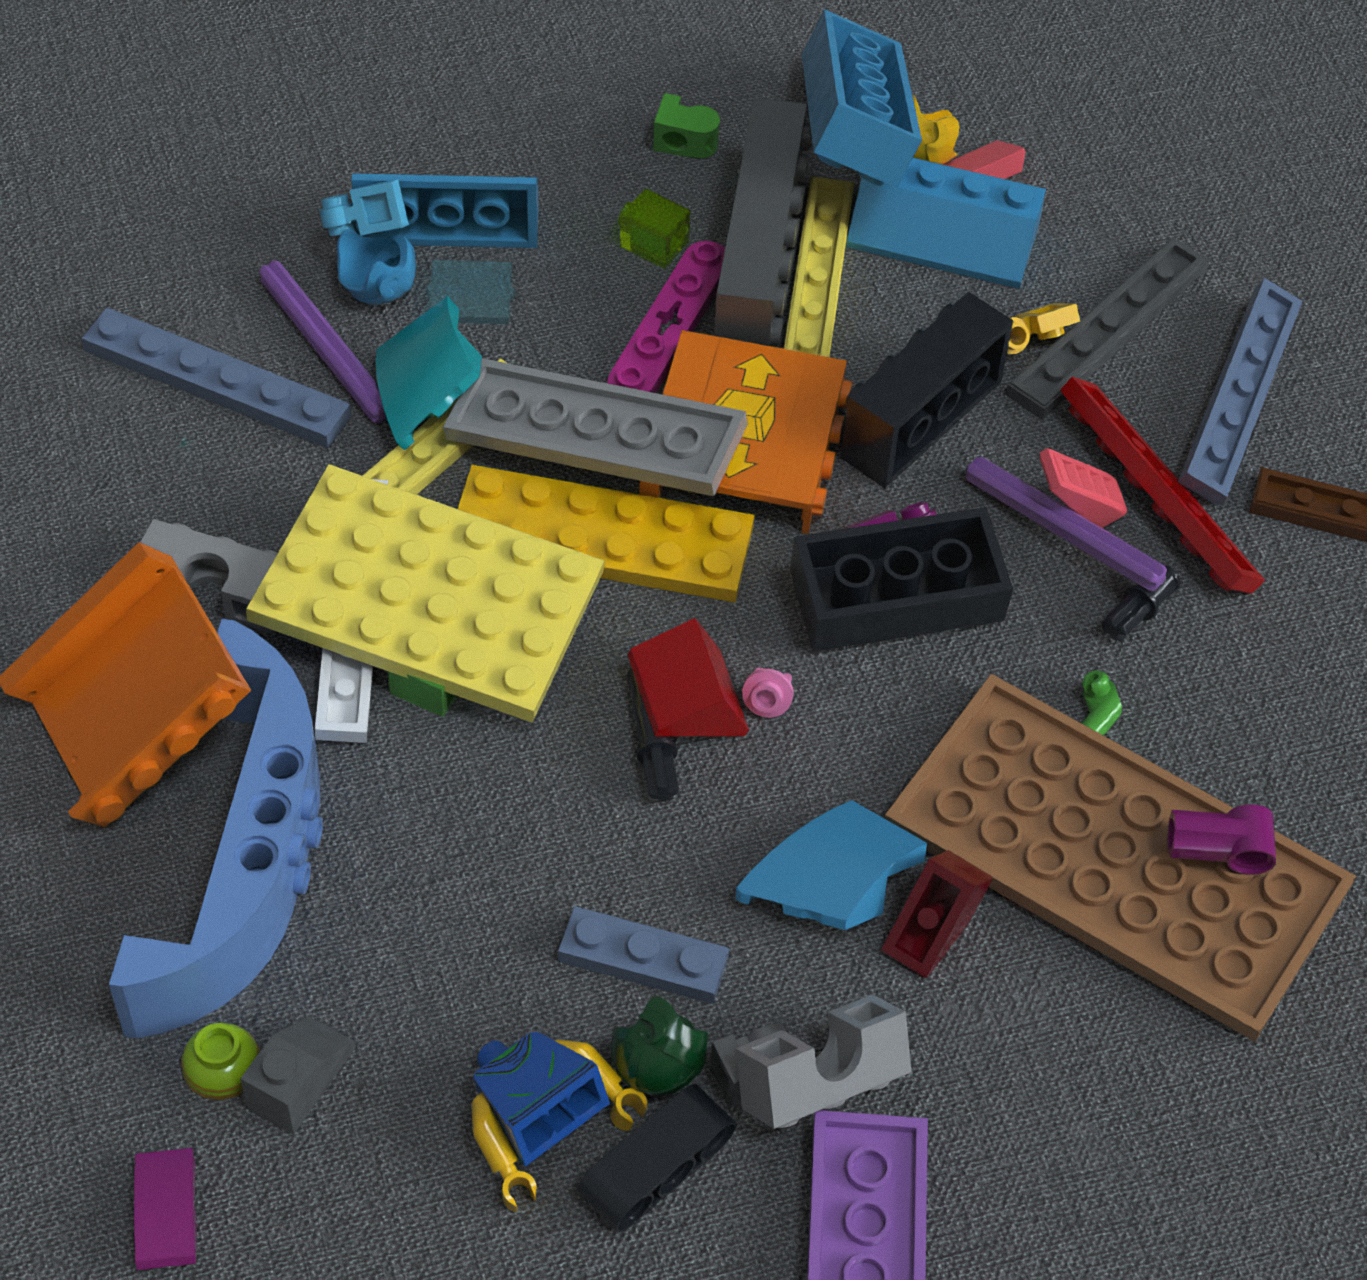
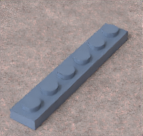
[1178,278,1303,506]
[81,307,351,448]

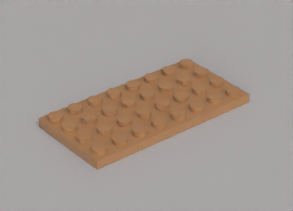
[884,674,1356,1042]

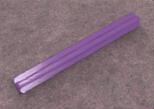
[259,261,387,423]
[966,457,1167,591]

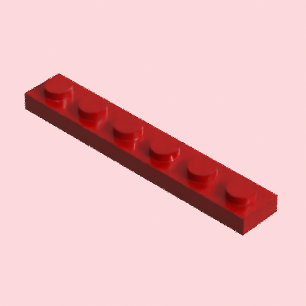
[1060,377,1265,594]

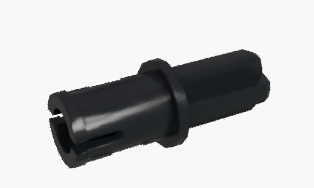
[1102,565,1180,641]

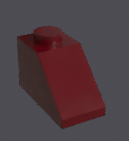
[881,850,994,978]

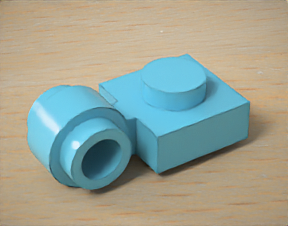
[319,179,409,236]

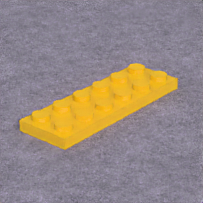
[458,465,755,603]

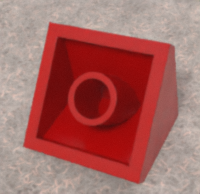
[627,618,749,737]

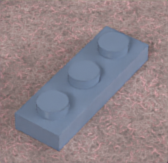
[558,906,729,1004]

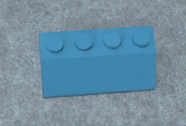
[846,158,1046,289]
[351,173,539,248]

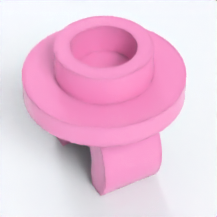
[742,667,794,718]

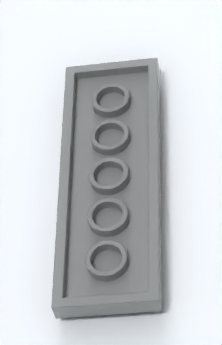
[443,358,748,496]

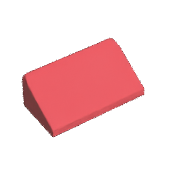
[943,140,1026,179]

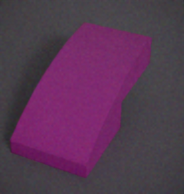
[134,1148,197,1270]

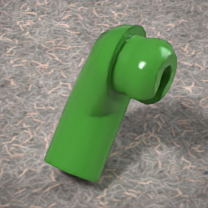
[1081,670,1122,736]

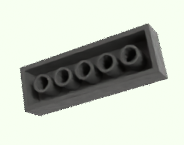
[714,97,812,346]

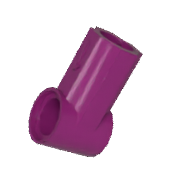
[1167,804,1276,875]

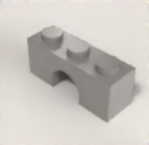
[140,519,278,634]
[735,994,911,1129]

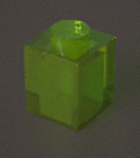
[618,188,691,269]

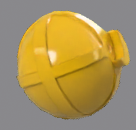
[912,94,960,165]

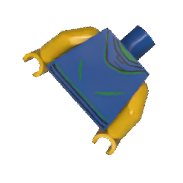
[471,1032,647,1212]

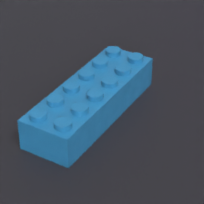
[802,9,922,188]

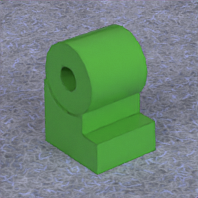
[653,93,720,158]

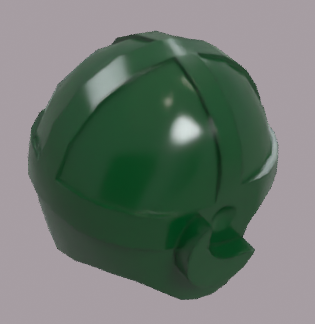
[611,997,708,1096]

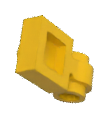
[1007,303,1080,354]

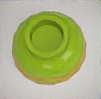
[181,1022,260,1100]

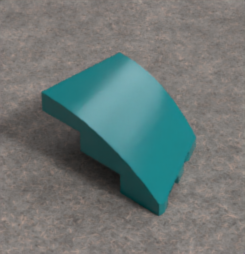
[376,296,482,450]

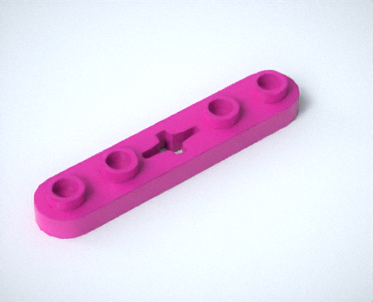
[607,241,725,393]

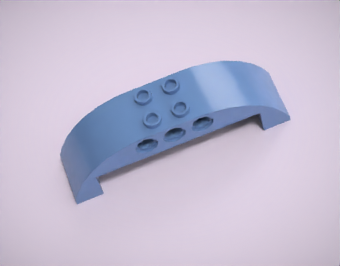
[109,619,323,1039]

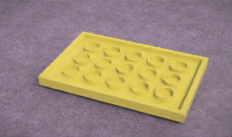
[246,464,605,723]

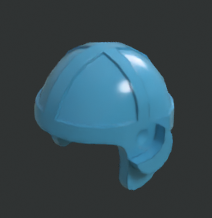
[337,229,416,305]

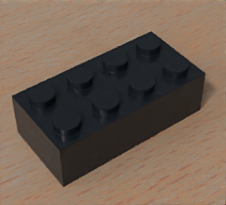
[841,291,1013,488]
[790,507,1013,652]

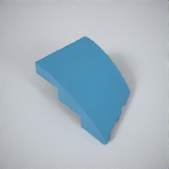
[735,800,927,930]

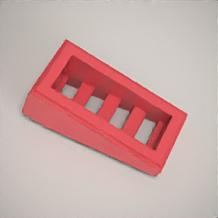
[1039,448,1127,528]

